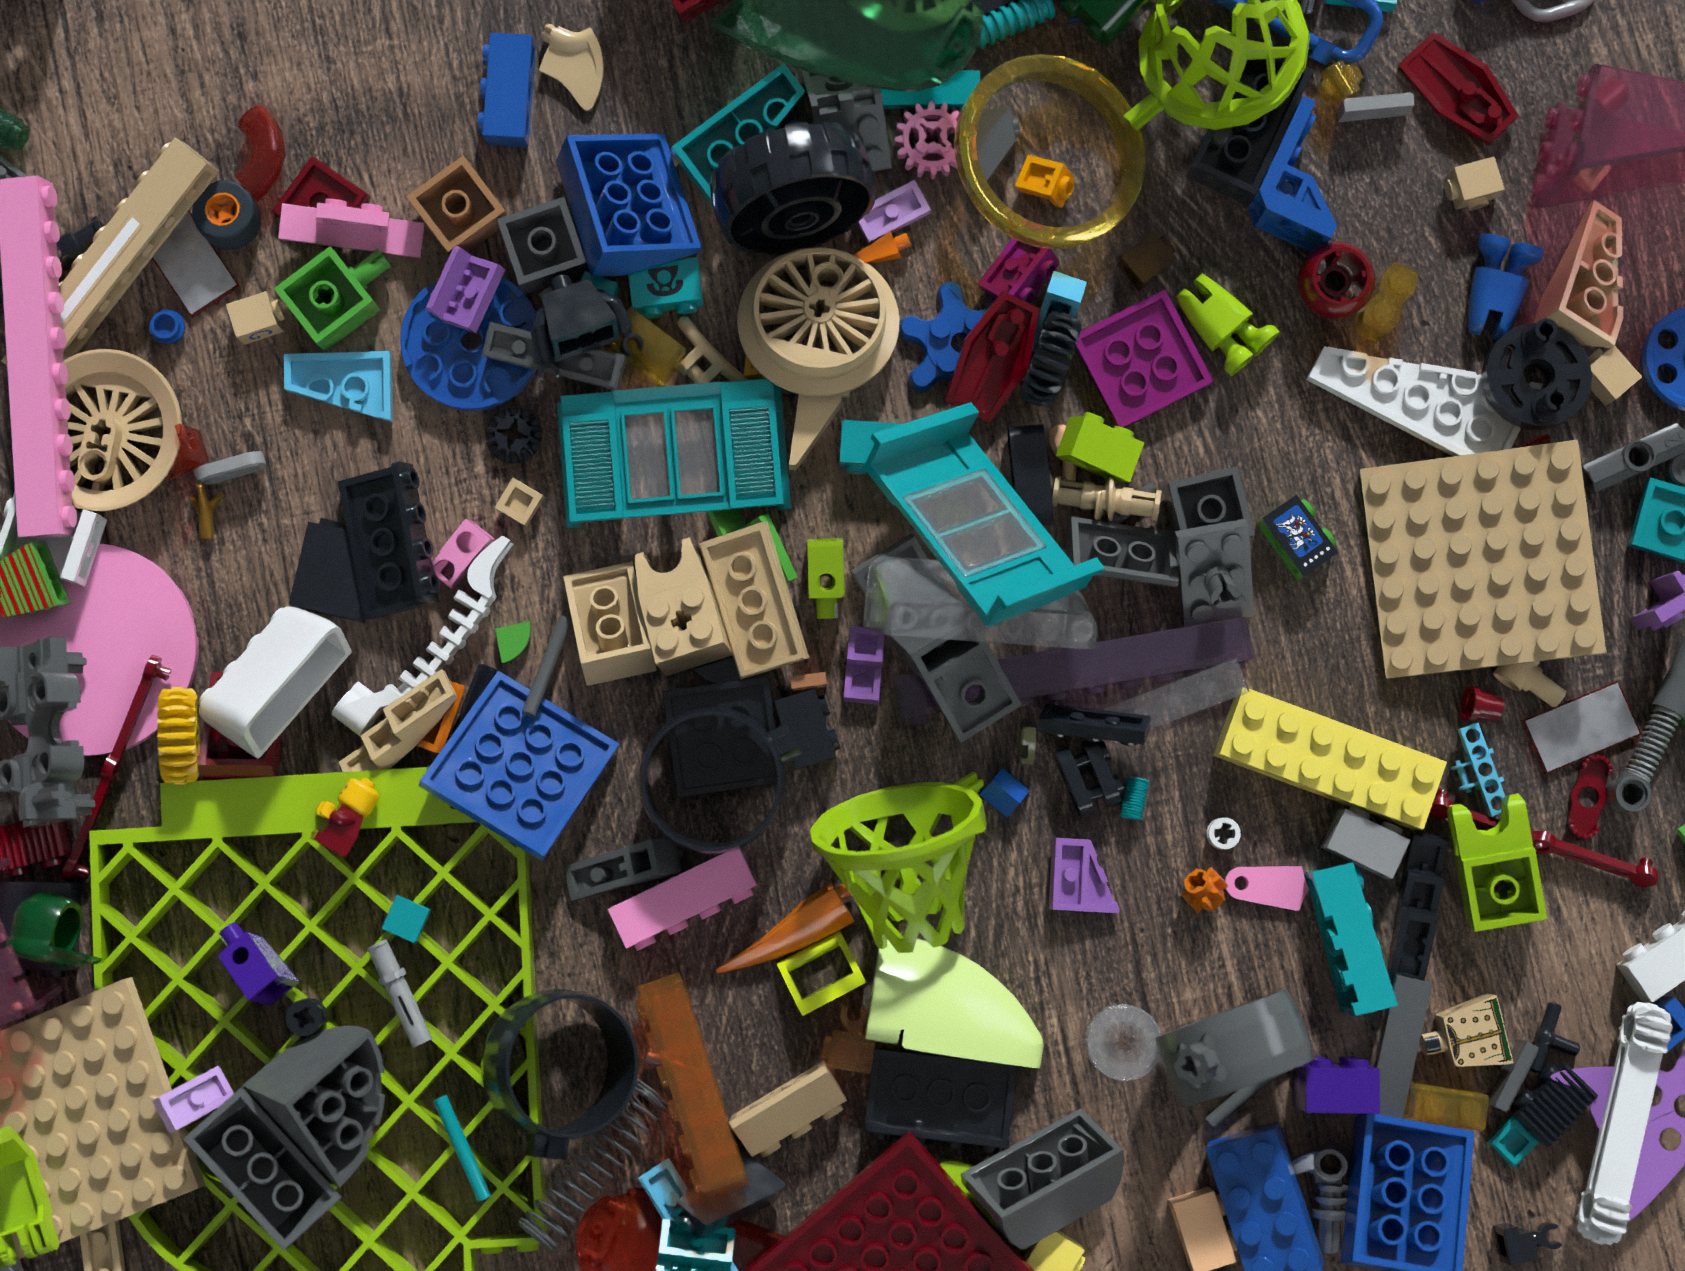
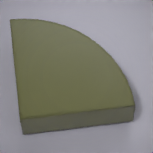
[1019,727,1036,765]

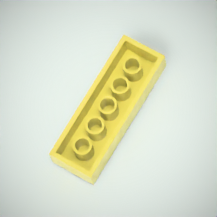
[1213,687,1447,830]

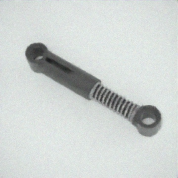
[1605,637,1685,813]

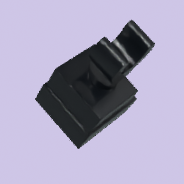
[1493,1222,1562,1266]

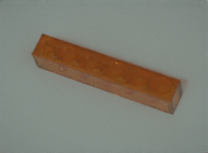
[635,972,750,1200]

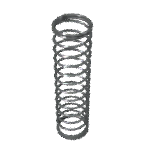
[518,1079,670,1252]

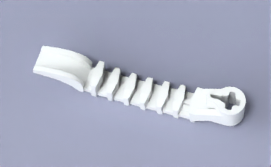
[332,536,514,737]

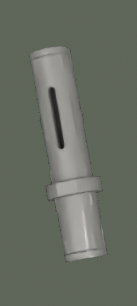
[367,939,433,1048]

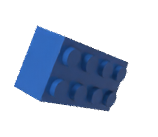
[1205,1121,1325,1271]

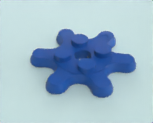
[899,282,995,392]

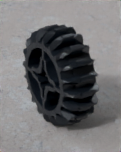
[1020,311,1082,408]

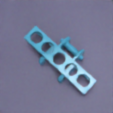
[1450,723,1505,817]

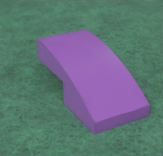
[843,626,885,705]

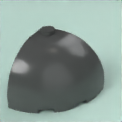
[242,1026,385,1187]

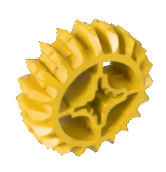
[157,687,200,785]

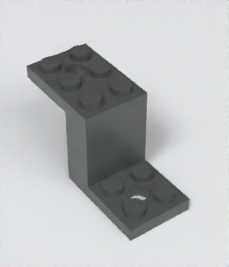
[851,533,1022,743]

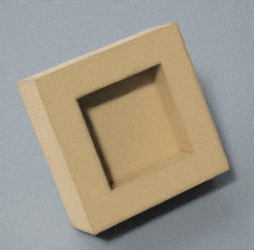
[494,478,544,527]

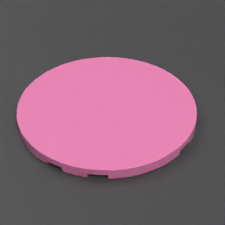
[0,543,199,756]

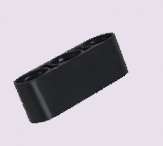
[1007,424,1054,526]

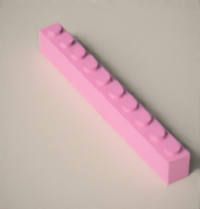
[0,175,77,540]

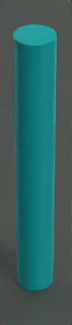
[433,1095,491,1202]

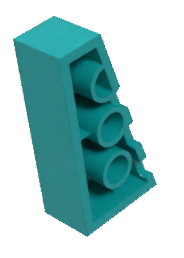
[671,63,805,209]
[1304,862,1398,1016]

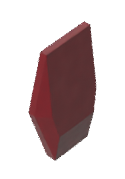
[1398,31,1519,146]
[944,291,1040,423]

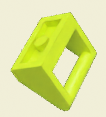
[776,931,867,1016]

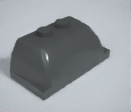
[183,1087,342,1250]
[961,1108,1125,1249]

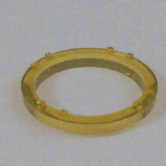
[954,54,1145,249]

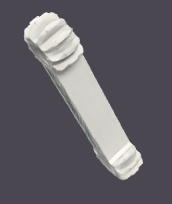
[1576,1002,1673,1245]

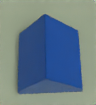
[979,768,1030,818]

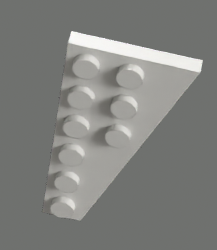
[1306,346,1543,456]

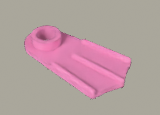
[1225,866,1309,911]

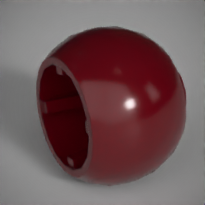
[1297,242,1375,319]

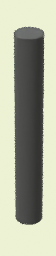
[522,616,573,718]
[1205,1074,1280,1129]

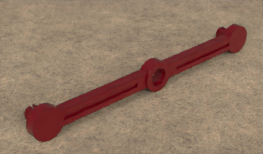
[61,655,172,882]
[1429,789,1659,887]

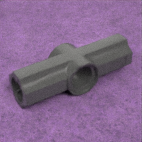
[1582,423,1685,494]

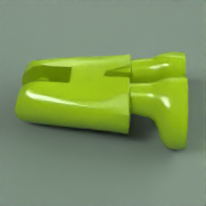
[1176,273,1280,376]

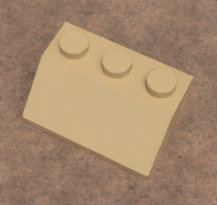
[729,1060,846,1158]

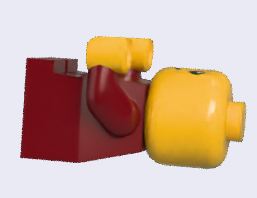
[310,777,379,858]

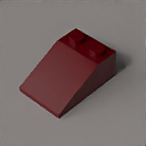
[198,672,282,781]

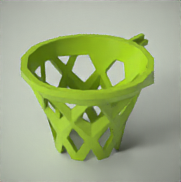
[1124,0,1310,132]
[810,772,987,953]

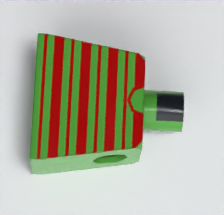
[0,541,71,618]

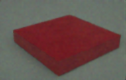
[271,156,371,250]

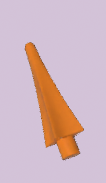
[841,231,911,272]

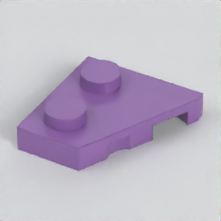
[1049,838,1119,913]

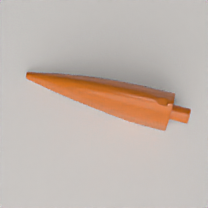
[716,882,855,973]

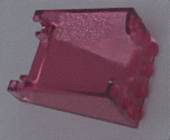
[1532,63,1685,208]

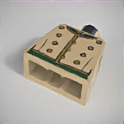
[1420,993,1513,1067]

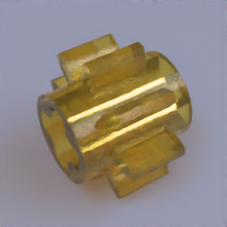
[1318,60,1364,105]

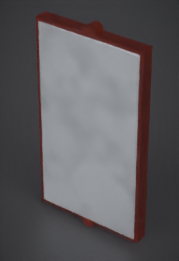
[152,210,241,318]
[1521,681,1642,775]

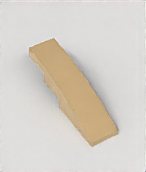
[339,669,457,772]

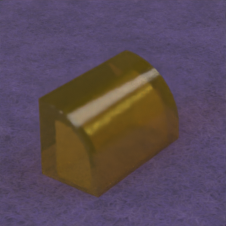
[607,307,688,387]

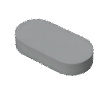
[194,451,266,485]

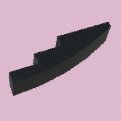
[1388,831,1449,981]

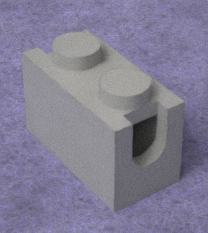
[1320,806,1410,879]

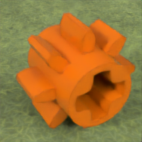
[1181,867,1228,913]

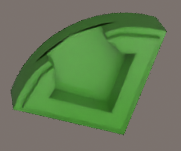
[495,621,532,664]

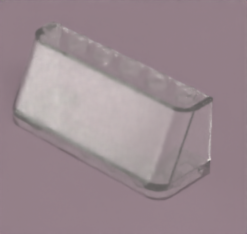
[863,556,1097,650]

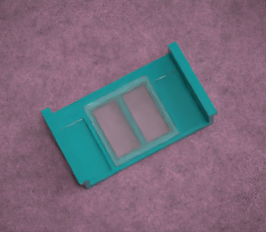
[557,379,791,528]
[864,402,1105,627]

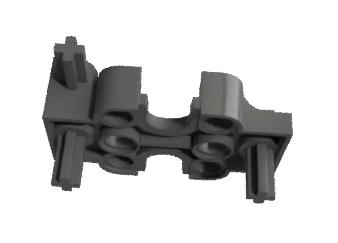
[0,637,95,828]

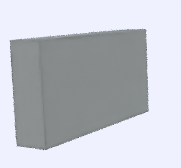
[1337,92,1414,122]

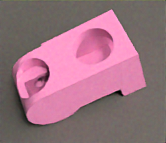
[432,519,496,589]

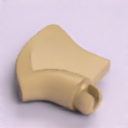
[539,24,604,112]

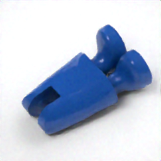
[1468,234,1544,340]

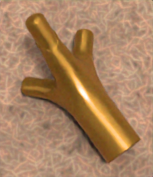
[190,484,224,539]

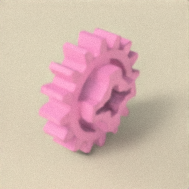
[894,101,970,180]

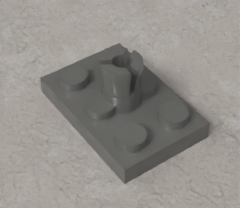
[1175,519,1254,629]

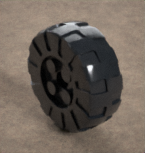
[710,122,876,254]

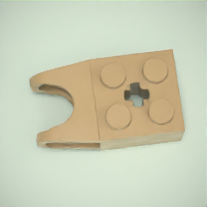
[635,537,733,676]

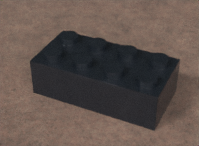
[1185,58,1314,206]

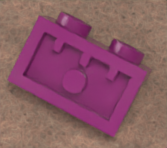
[977,230,1060,305]

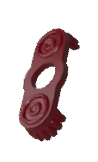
[1567,755,1613,839]

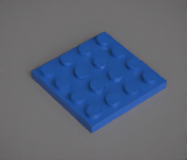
[419,671,619,861]

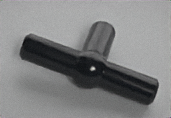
[1529,1002,1580,1074]

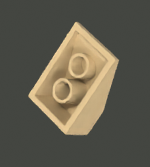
[563,561,657,686]

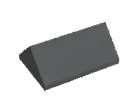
[1065,516,1179,587]

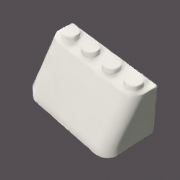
[199,605,352,759]

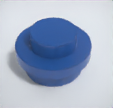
[149,309,186,345]

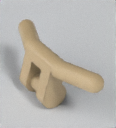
[676,316,750,384]

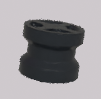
[286,998,328,1036]

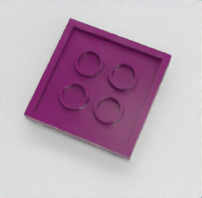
[1075,289,1214,428]

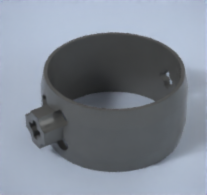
[1155,989,1314,1108]

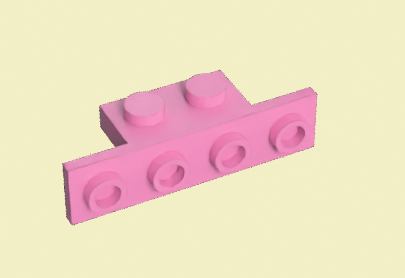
[278,199,424,258]

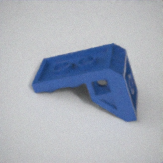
[1247,96,1337,252]

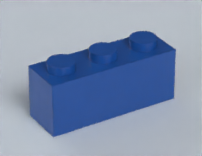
[477,33,536,148]

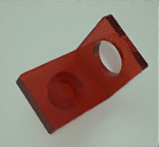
[156,423,210,480]

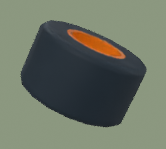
[192,180,261,250]

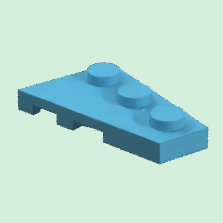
[284,351,393,423]

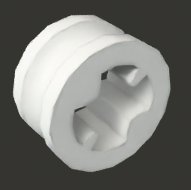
[1206,817,1241,850]

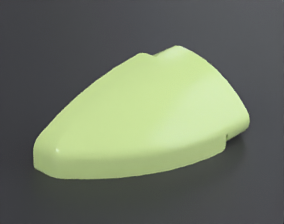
[864,939,1044,1068]

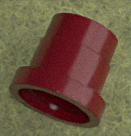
[1460,686,1504,722]

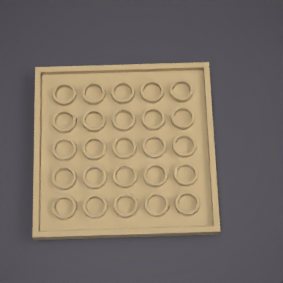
[1360,440,1606,679]
[0,977,206,1260]

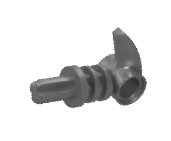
[1291,1143,1351,1254]

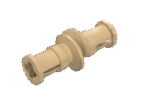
[1052,475,1162,522]

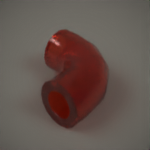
[234,104,286,202]

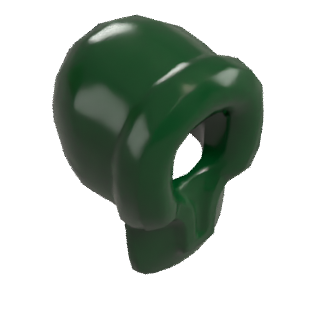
[6,893,102,968]

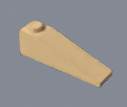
[1533,200,1623,348]

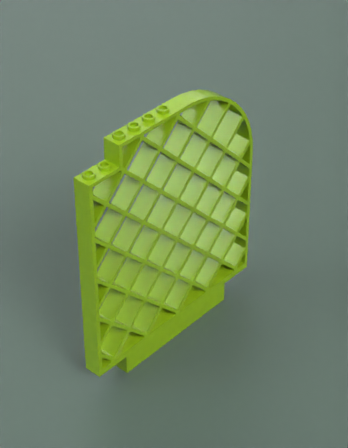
[89,767,548,1271]

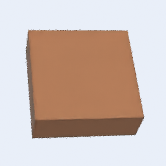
[790,672,827,693]

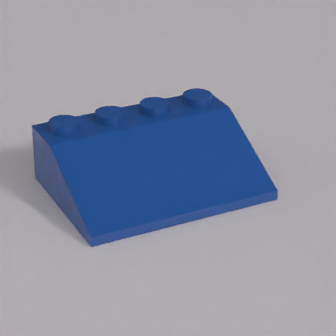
[556,134,702,277]
[1340,1114,1475,1271]

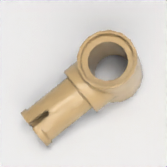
[1493,661,1567,707]

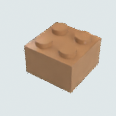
[406,155,508,256]

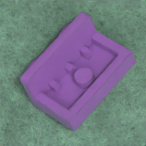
[426,246,505,333]
[1631,571,1685,631]

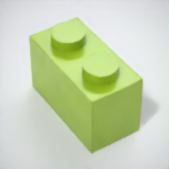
[1055,412,1144,483]

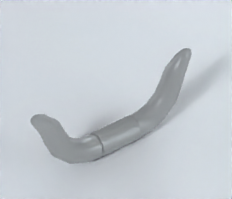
[1511,0,1594,23]

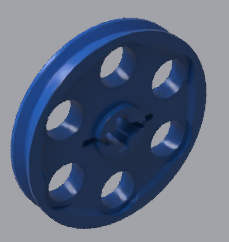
[1641,307,1685,411]

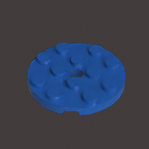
[400,277,536,411]

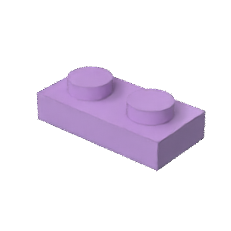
[858,180,931,245]
[152,1065,234,1134]

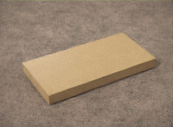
[699,521,809,680]

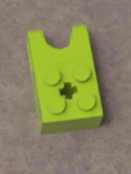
[1447,793,1547,932]

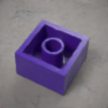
[1292,1056,1380,1114]

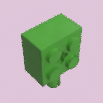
[274,246,391,352]

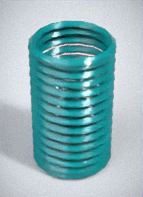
[1120,776,1150,821]

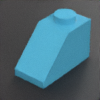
[1032,271,1087,351]

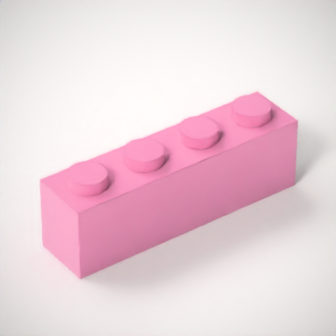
[608,848,757,951]

